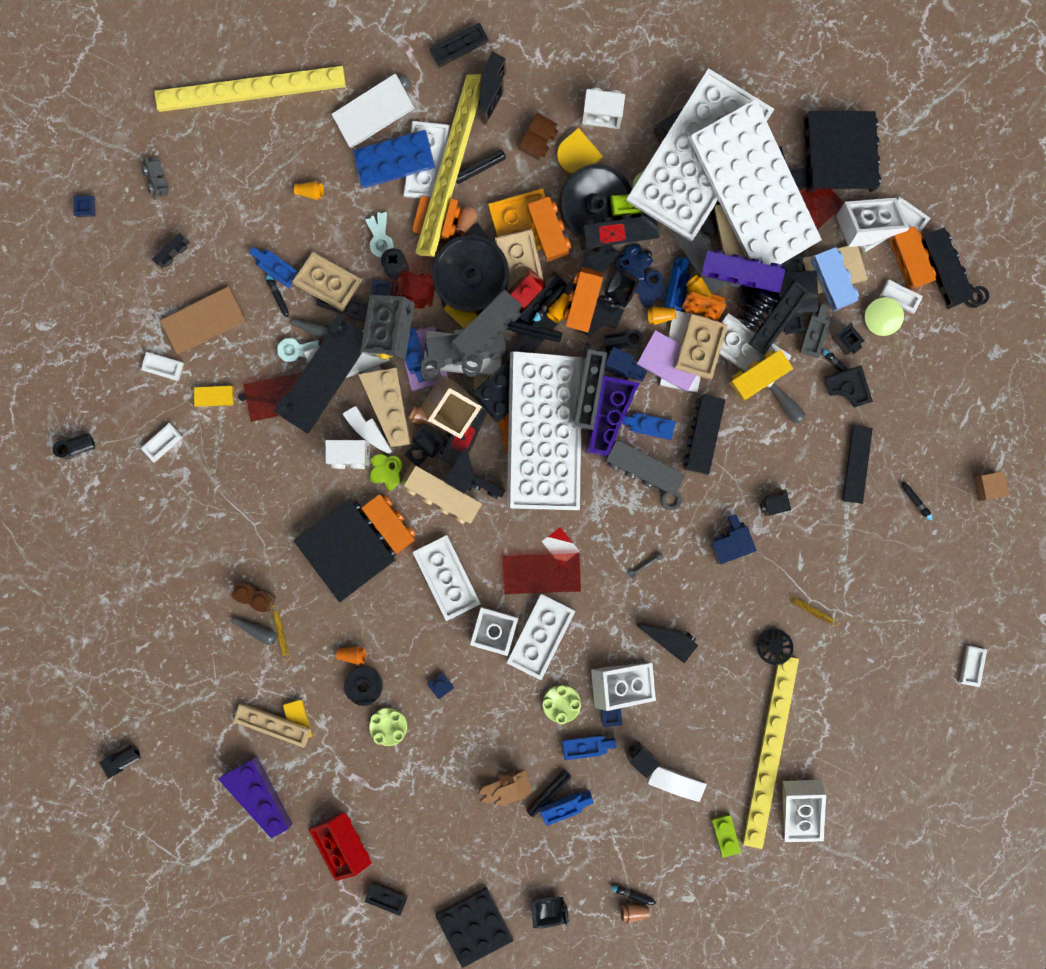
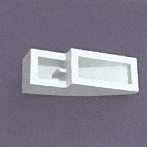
[343,406,394,455]
[647,765,707,802]

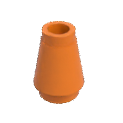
[336,646,366,665]

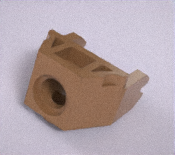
[477,769,532,806]

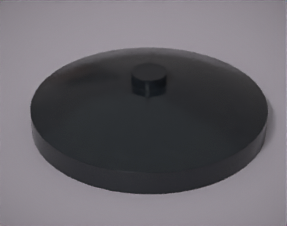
[559,164,633,238]
[432,235,510,313]

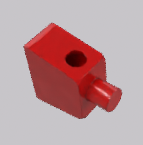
[508,268,544,308]

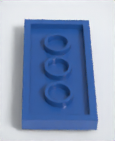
[353,130,436,189]

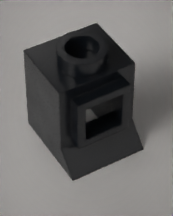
[831,322,865,355]
[759,489,791,516]

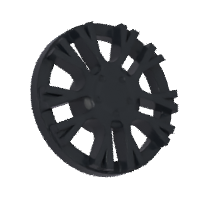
[757,629,793,665]

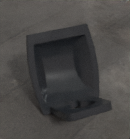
[599,266,640,308]
[405,424,444,466]
[530,896,569,928]

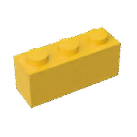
[729,349,794,402]

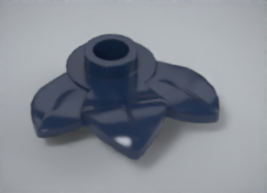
[615,244,653,280]
[635,270,668,307]

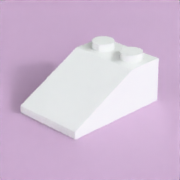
[836,198,909,247]
[591,662,656,711]
[782,780,826,842]

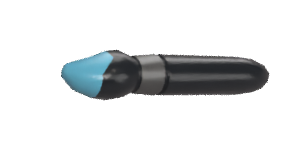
[266,274,289,317]
[533,285,566,321]
[823,349,848,372]
[901,482,932,520]
[611,886,656,905]

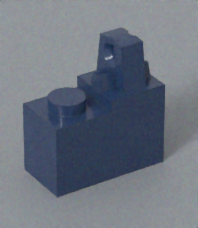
[604,347,647,382]
[710,514,757,564]

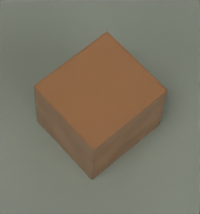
[974,471,1009,501]

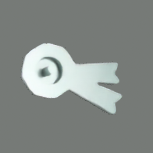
[366,212,394,258]
[278,339,320,362]

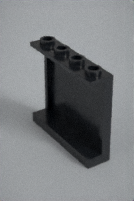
[803,111,881,193]
[293,499,397,603]

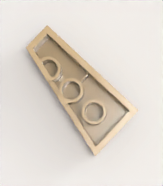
[358,368,411,448]
[400,463,482,524]

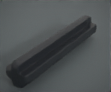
[456,149,506,184]
[507,321,563,342]
[527,770,571,817]

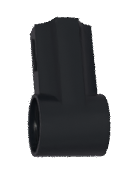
[604,329,642,352]
[52,433,95,460]
[98,744,141,779]

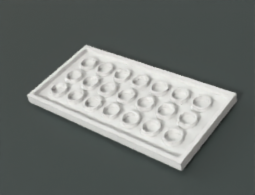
[626,68,774,242]
[688,99,822,265]
[507,352,583,510]

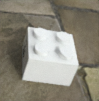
[582,88,625,129]
[326,440,370,469]
[470,606,518,656]

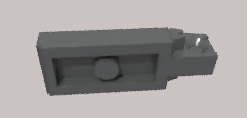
[799,304,830,358]

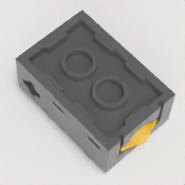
[361,295,414,359]

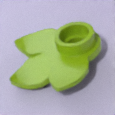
[370,454,403,491]

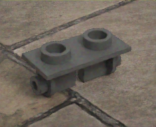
[141,157,169,200]

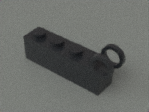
[921,227,989,309]

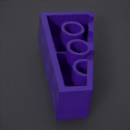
[702,250,786,293]
[585,376,640,456]
[218,756,293,839]

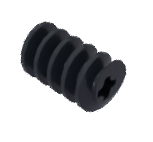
[381,248,409,280]
[737,290,778,332]

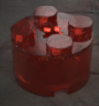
[395,271,435,309]

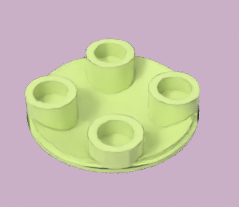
[865,297,904,336]
[543,685,581,724]
[369,708,407,746]

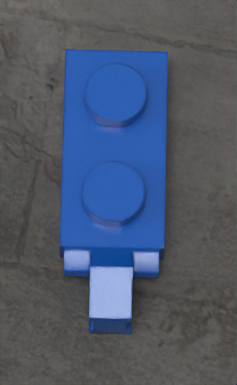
[249,247,298,289]
[664,257,690,312]
[405,328,427,383]
[621,413,676,440]
[562,735,617,760]
[539,790,594,826]

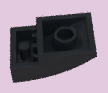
[480,51,506,125]

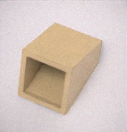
[421,374,482,439]

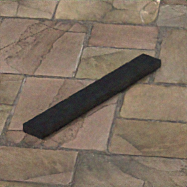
[505,245,620,358]

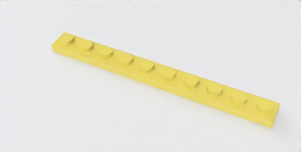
[155,66,346,112]
[415,74,483,257]
[742,655,799,849]

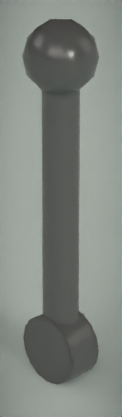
[628,553,663,578]

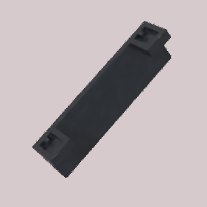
[273,313,364,434]

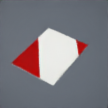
[542,527,579,566]

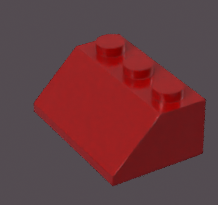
[309,812,372,881]

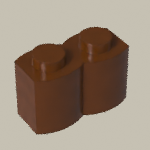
[519,113,559,161]
[231,582,276,612]

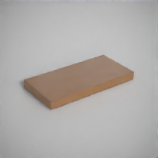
[160,286,246,355]

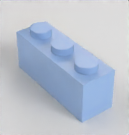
[810,247,859,312]

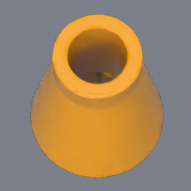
[294,181,324,200]
[685,274,713,298]
[547,293,570,323]
[648,306,677,325]

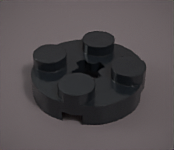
[344,666,383,706]

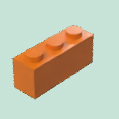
[527,196,571,262]
[888,226,936,290]
[564,267,604,332]
[361,494,416,554]

